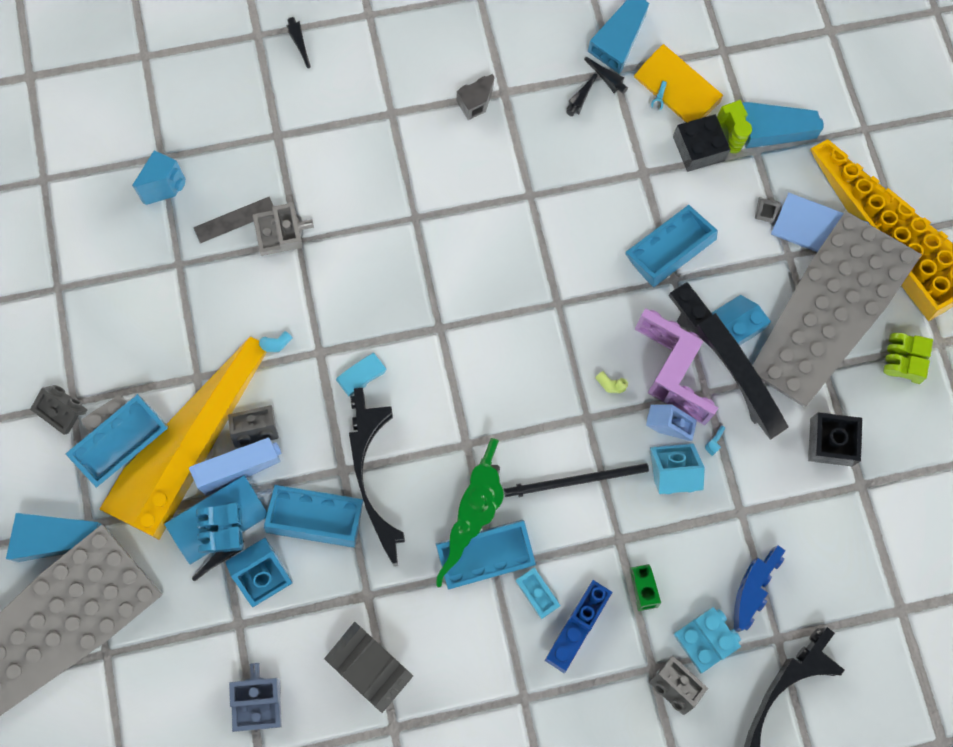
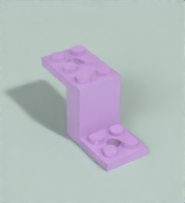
[635,308,719,425]

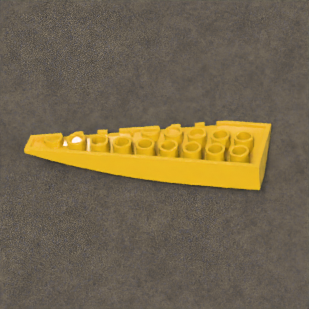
[810,139,953,321]
[99,336,267,540]

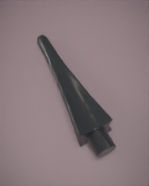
[286,17,311,69]
[584,57,628,94]
[566,73,598,116]
[192,540,245,581]

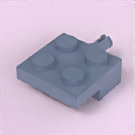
[229,663,282,732]

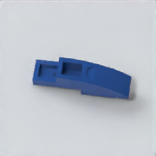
[733,545,786,632]
[544,580,613,673]

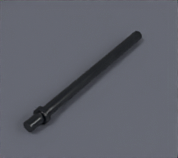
[503,463,649,497]

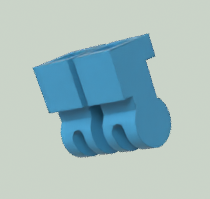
[196,502,244,553]

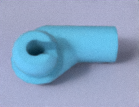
[259,331,293,352]

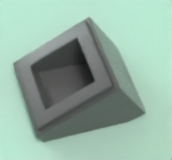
[755,197,781,223]

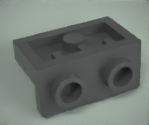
[30,385,87,435]
[228,405,279,448]
[649,656,708,715]

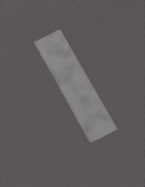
[193,197,274,243]

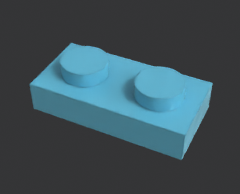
[515,567,561,619]

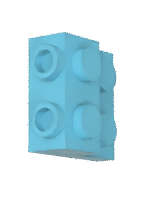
[673,607,741,674]

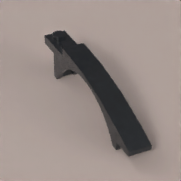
[669,282,789,440]
[349,388,405,566]
[744,627,845,747]

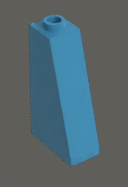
[588,0,650,74]
[742,102,824,149]
[6,513,102,562]

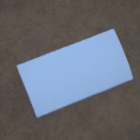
[771,193,869,252]

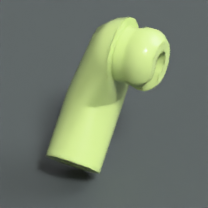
[595,371,628,393]

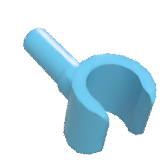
[651,81,667,110]
[705,426,725,456]

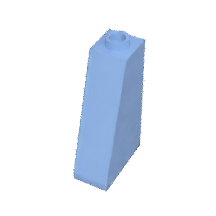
[189,437,282,496]

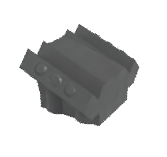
[324,622,413,713]

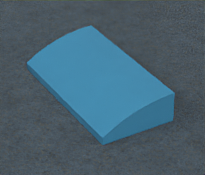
[626,205,718,287]
[65,394,169,488]
[164,475,267,565]
[264,485,363,548]
[435,520,536,590]

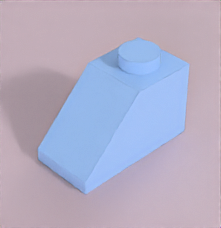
[646,405,697,441]

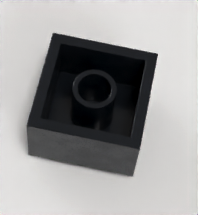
[673,114,731,172]
[808,412,862,467]

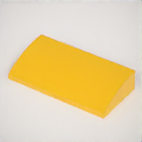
[634,44,723,122]

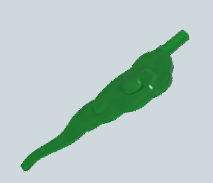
[436,438,504,588]

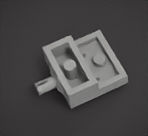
[253,203,314,256]

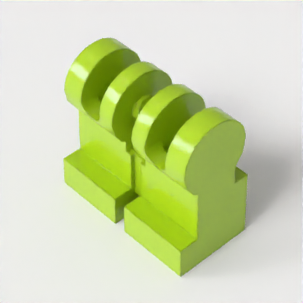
[717,100,752,153]
[883,333,933,384]

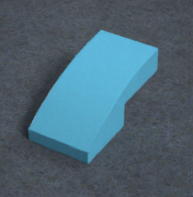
[336,353,387,396]

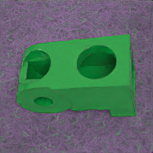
[630,564,661,611]

